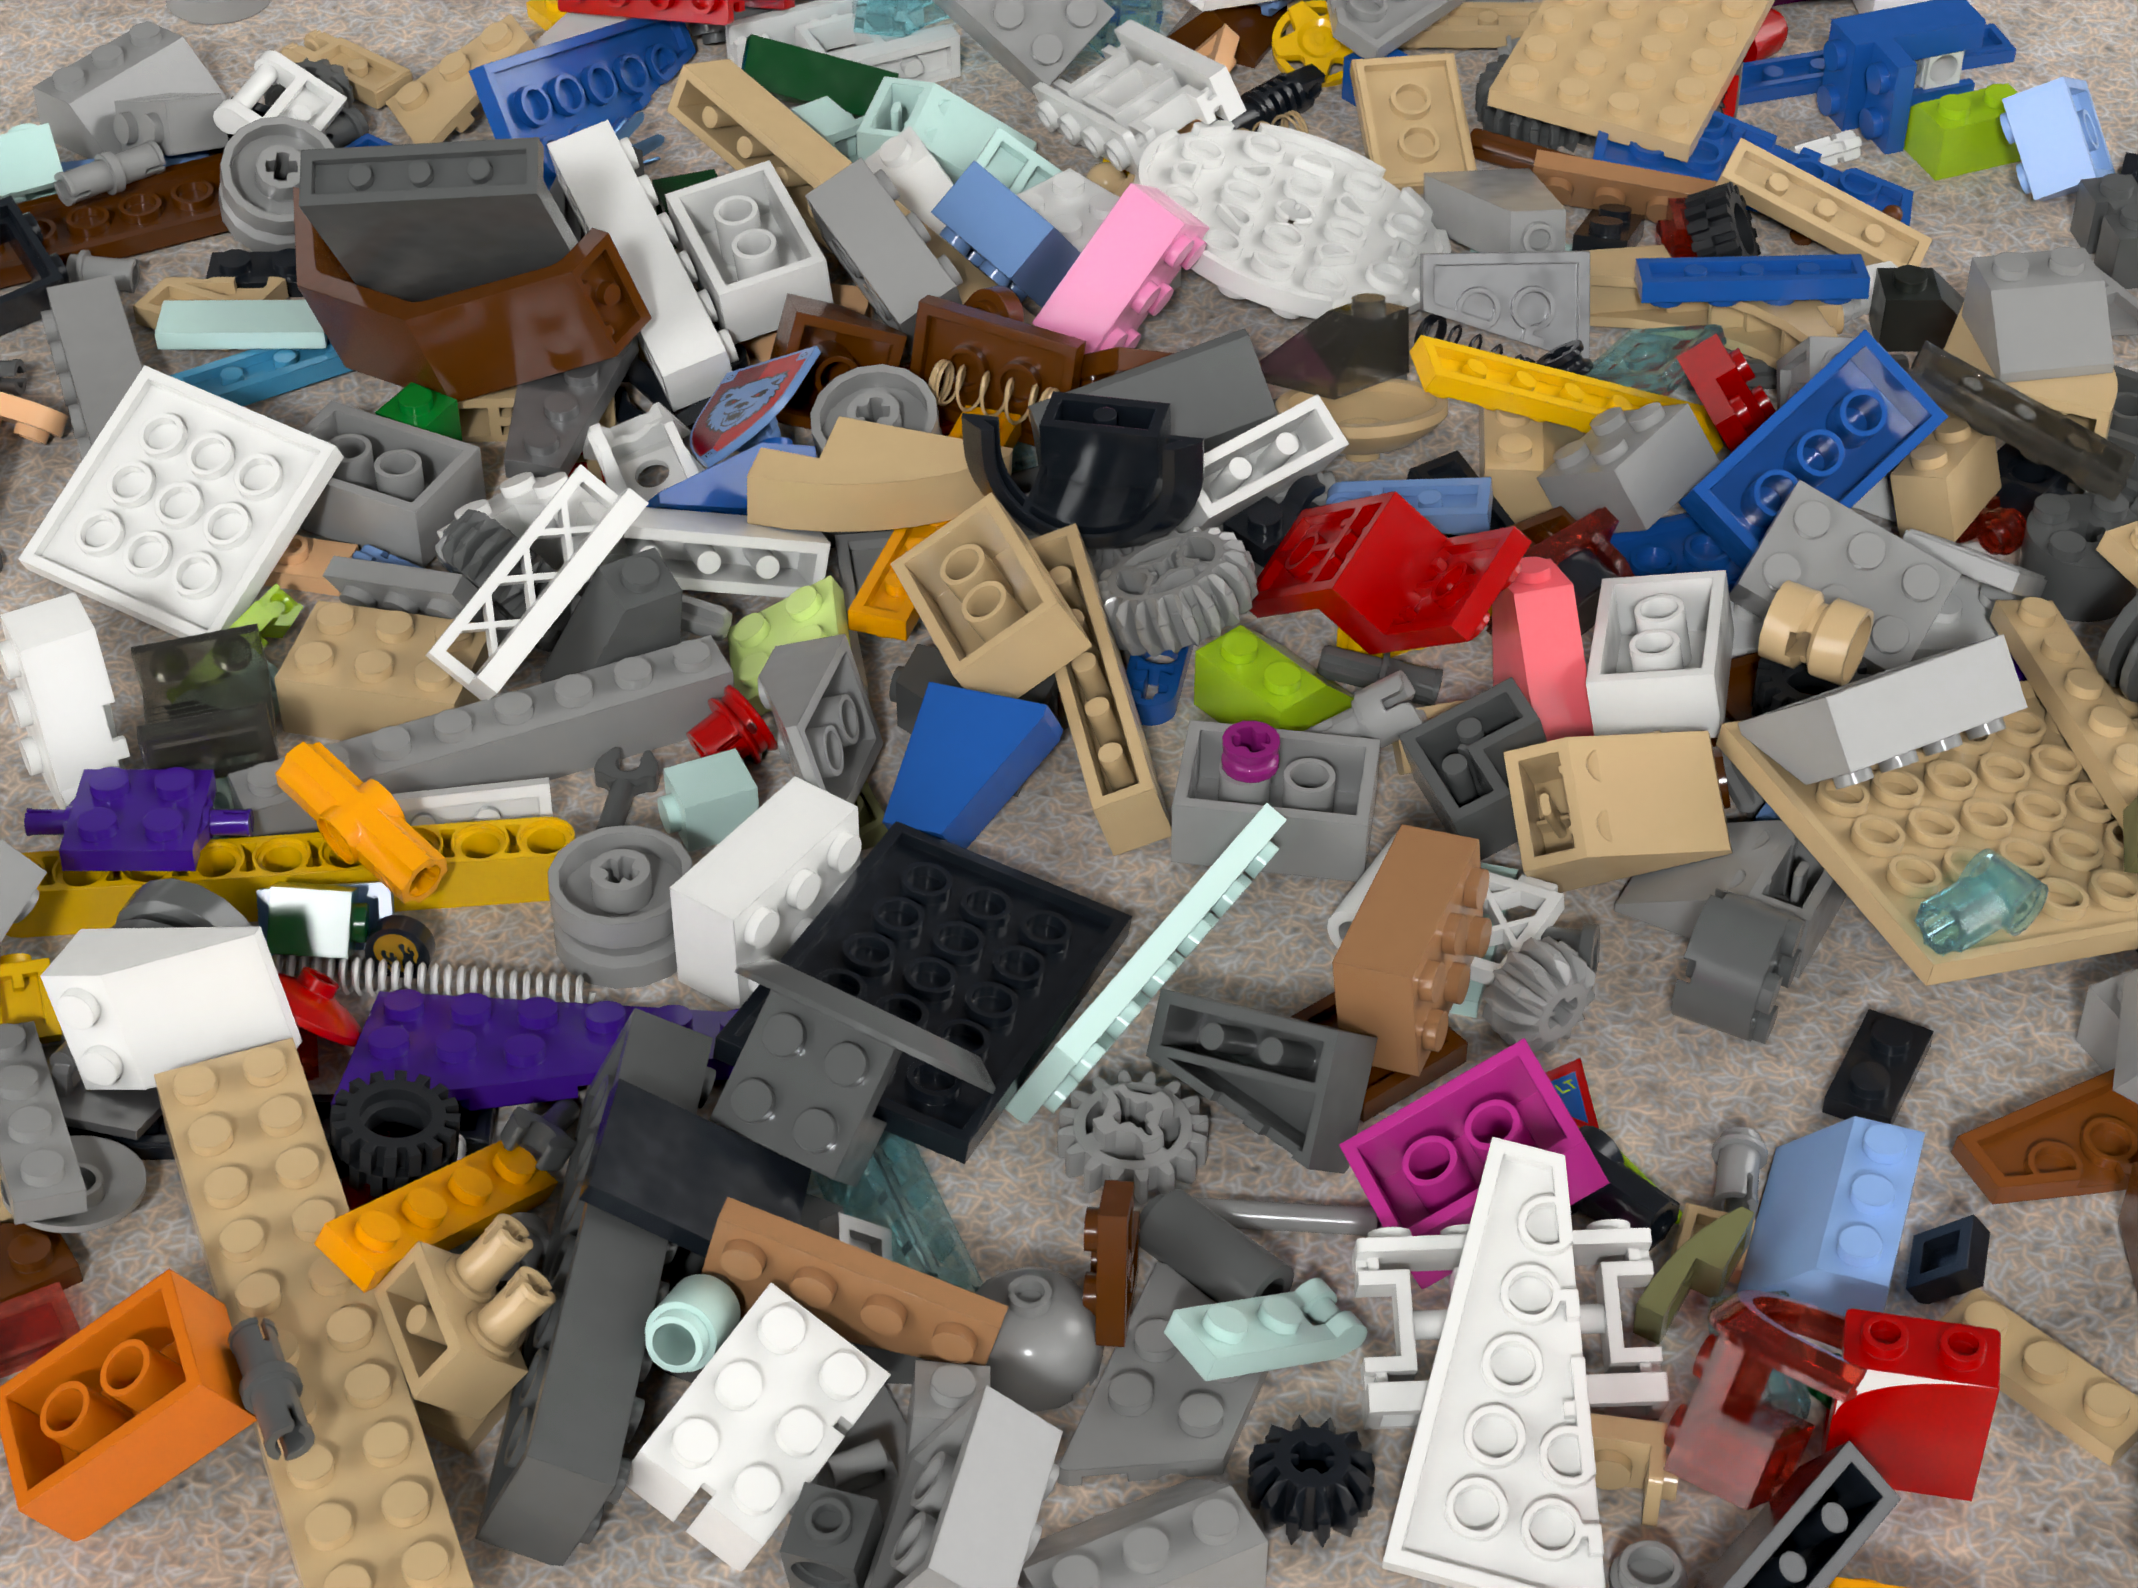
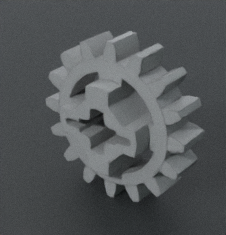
[1057,1070,1208,1204]

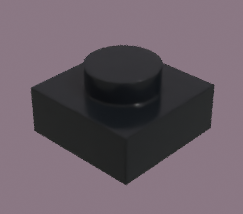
[1906,1214,1990,1305]

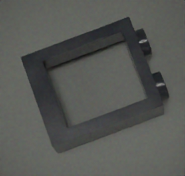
[0,195,70,336]

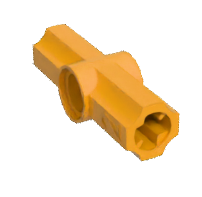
[275,741,448,903]

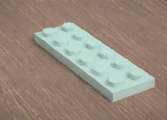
[1005,803,1287,1124]

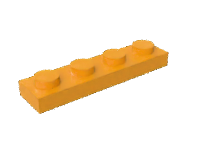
[314,1140,558,1293]

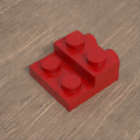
[1676,333,1776,453]

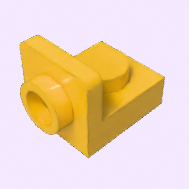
[0,953,62,1044]

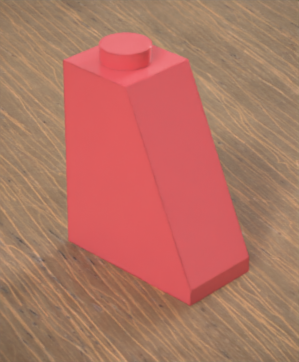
[1492,557,1594,742]

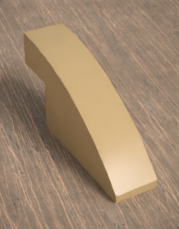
[747,416,1013,532]

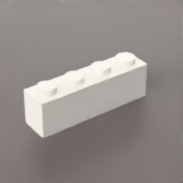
[573,501,831,598]

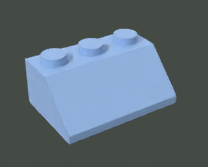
[1734,1116,1925,1332]

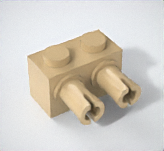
[373,1213,556,1421]

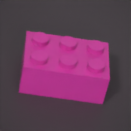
[1339,1038,1609,1289]

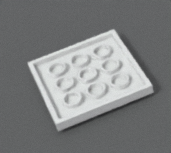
[18,365,344,650]

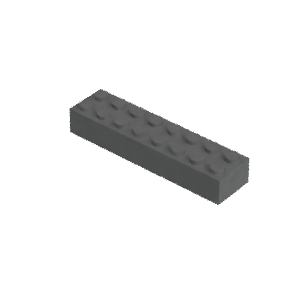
[475,1008,716,1566]

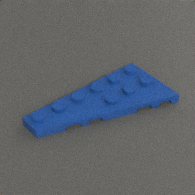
[469,18,696,190]

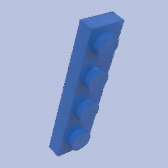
[1635,254,1870,308]

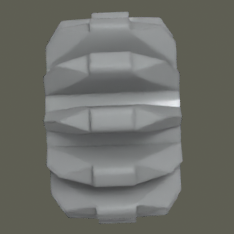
[1482,936,1596,1053]

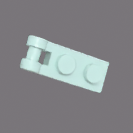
[1164,1278,1367,1381]

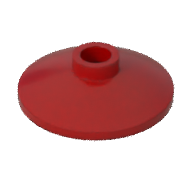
[278,967,362,1047]

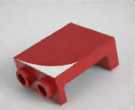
[1821,1308,2001,1501]

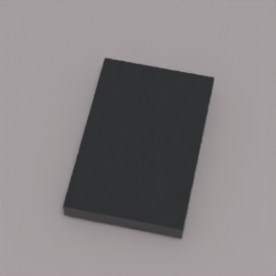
[579,1078,812,1258]

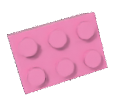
[1032,183,1210,354]

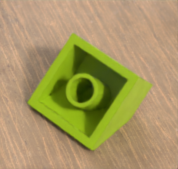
[1904,83,2021,181]
[1194,625,1354,731]

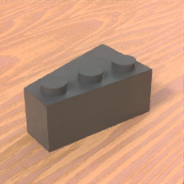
[1146,988,1378,1174]

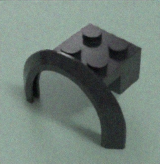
[961,391,1204,550]

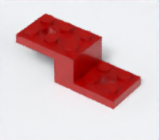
[1249,491,1532,655]

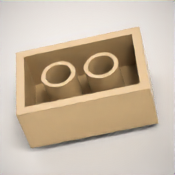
[890,492,1093,699]
[274,600,489,741]

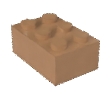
[1332,824,1492,1077]

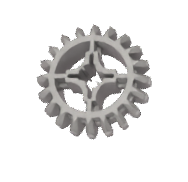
[1097,527,1259,657]

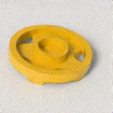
[1272,0,1353,87]

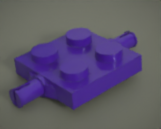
[24,767,254,871]

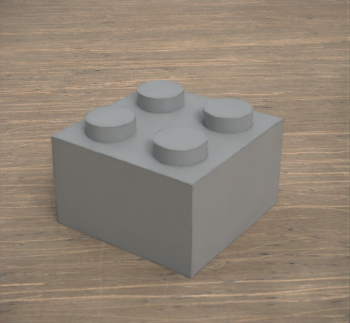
[1537,402,1720,535]

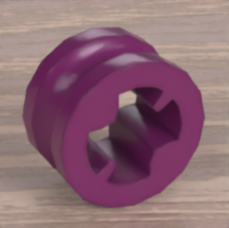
[1221,721,1280,783]

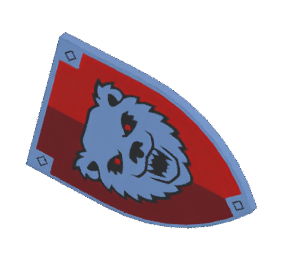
[690,345,821,468]

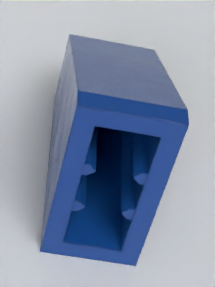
[882,682,1063,849]

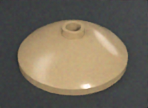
[1275,377,1448,462]

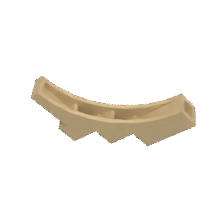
[1584,245,1844,370]

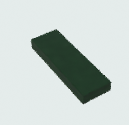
[741,34,899,119]

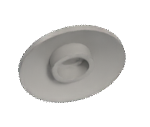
[1,1135,147,1233]

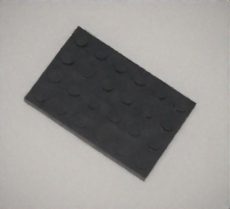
[713,821,1132,1164]

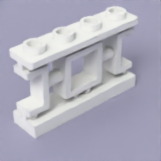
[725,0,961,111]
[1032,19,1247,175]
[1351,1219,1670,1430]

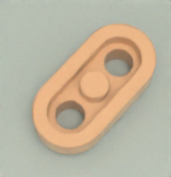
[0,392,69,445]

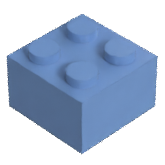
[931,160,1081,308]

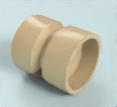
[1758,580,1874,686]

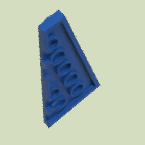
[1592,110,1913,226]

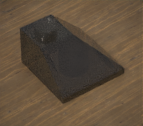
[1259,293,1409,400]

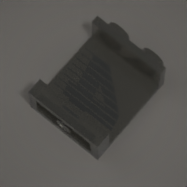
[131,623,280,779]

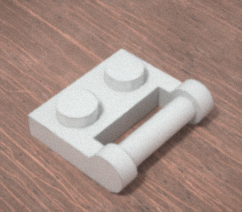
[213,50,347,135]

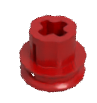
[686,684,778,764]

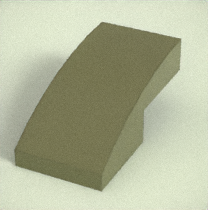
[1633,1206,1755,1344]

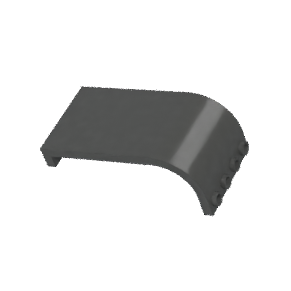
[299,137,585,302]

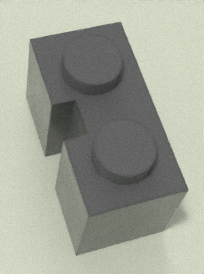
[2070,173,2138,289]

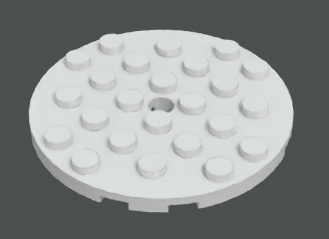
[1133,120,1451,323]

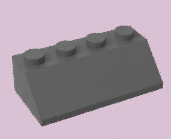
[1028,328,1278,469]

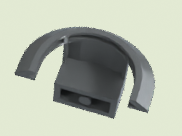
[709,958,996,1188]

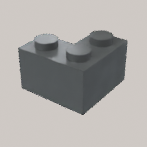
[1399,677,1547,861]

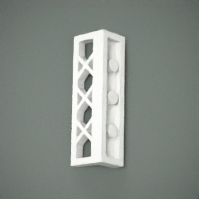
[425,464,649,701]

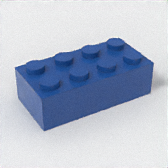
[1678,329,1949,571]

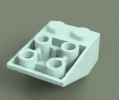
[857,76,1037,184]

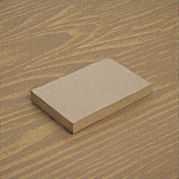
[1350,53,1477,194]

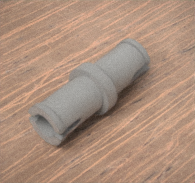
[54,140,166,206]

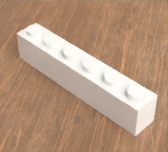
[547,120,739,412]

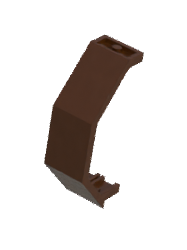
[293,187,652,402]

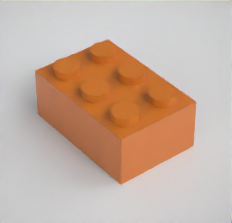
[0,1268,257,1542]

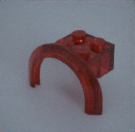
[1663,1290,1867,1511]

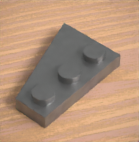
[1420,251,1590,358]

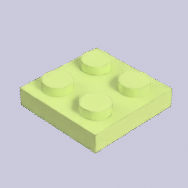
[728,575,851,716]

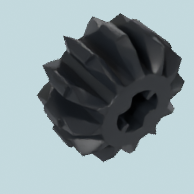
[1247,1415,1375,1548]

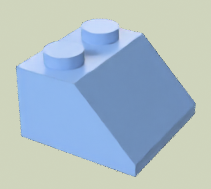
[2000,76,2115,201]

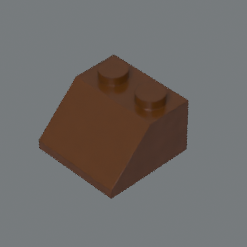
[770,293,907,430]

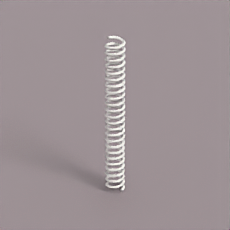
[273,954,596,1004]

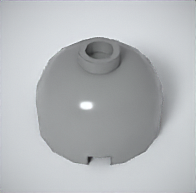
[976,1266,1103,1412]

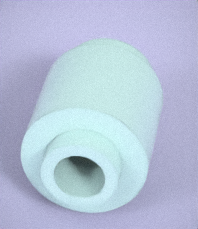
[645,1274,741,1373]

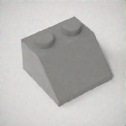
[1962,247,2115,383]

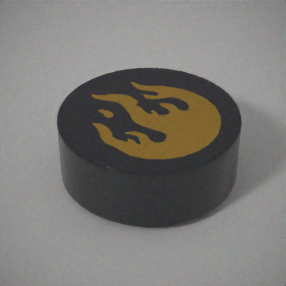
[364,915,436,979]

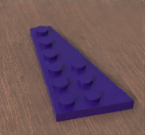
[331,989,739,1111]

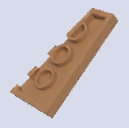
[701,1197,1009,1366]

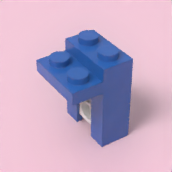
[1817,0,1986,155]

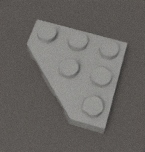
[1326,0,1463,59]

